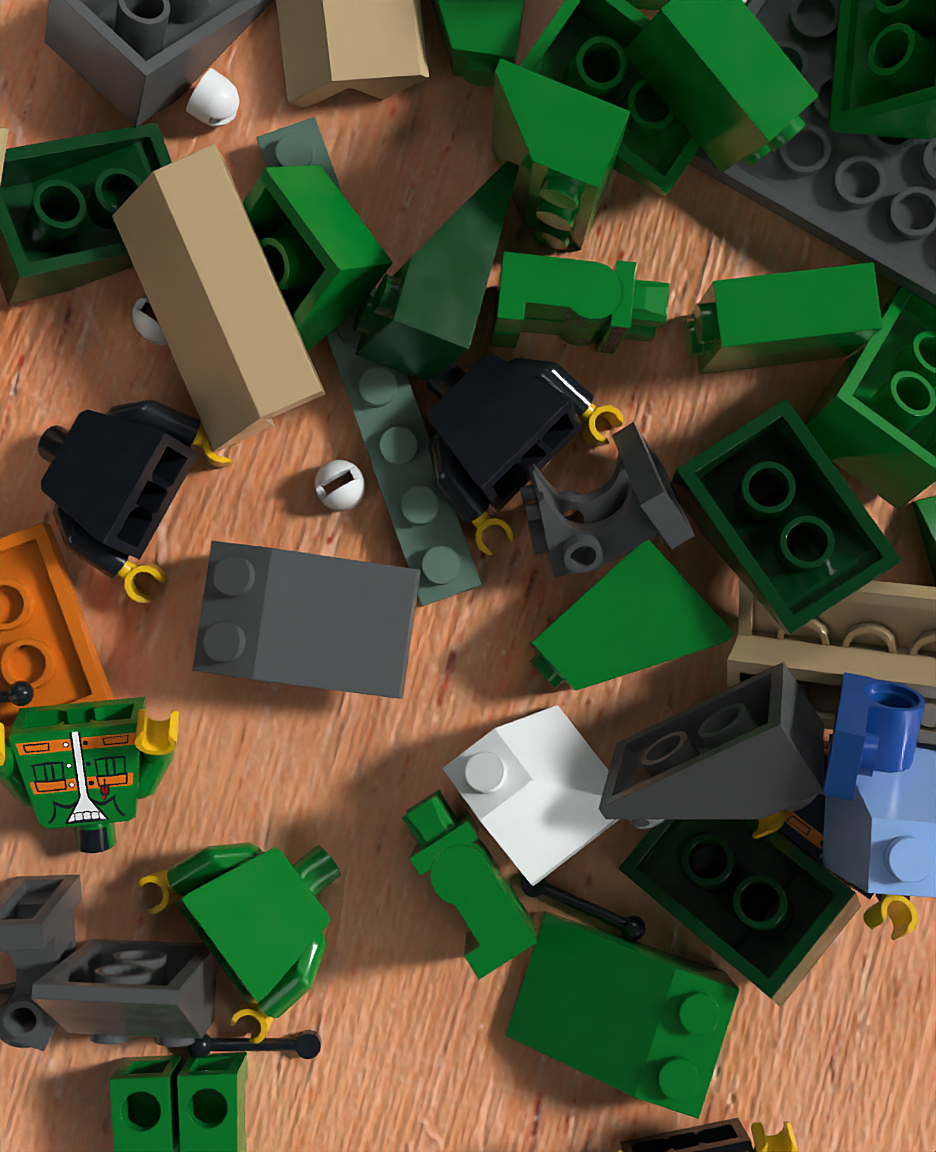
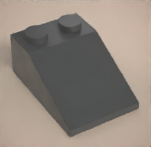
[45,0,273,127]
[192,541,421,699]
[598,662,824,819]
[31,939,217,1047]

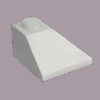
[442,705,620,886]

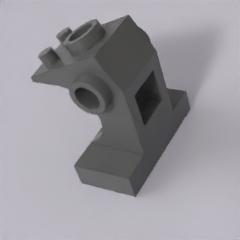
[520,422,695,577]
[0,874,82,1051]

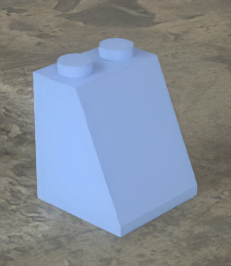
[822,734,936,898]

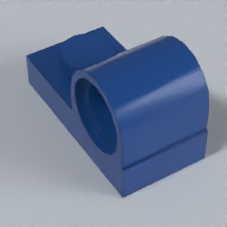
[823,672,926,801]

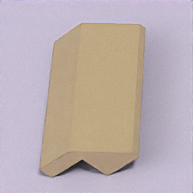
[276,0,429,109]
[112,144,326,452]
[727,578,936,745]

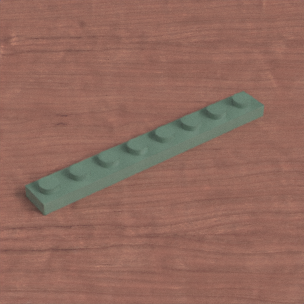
[256,117,482,607]

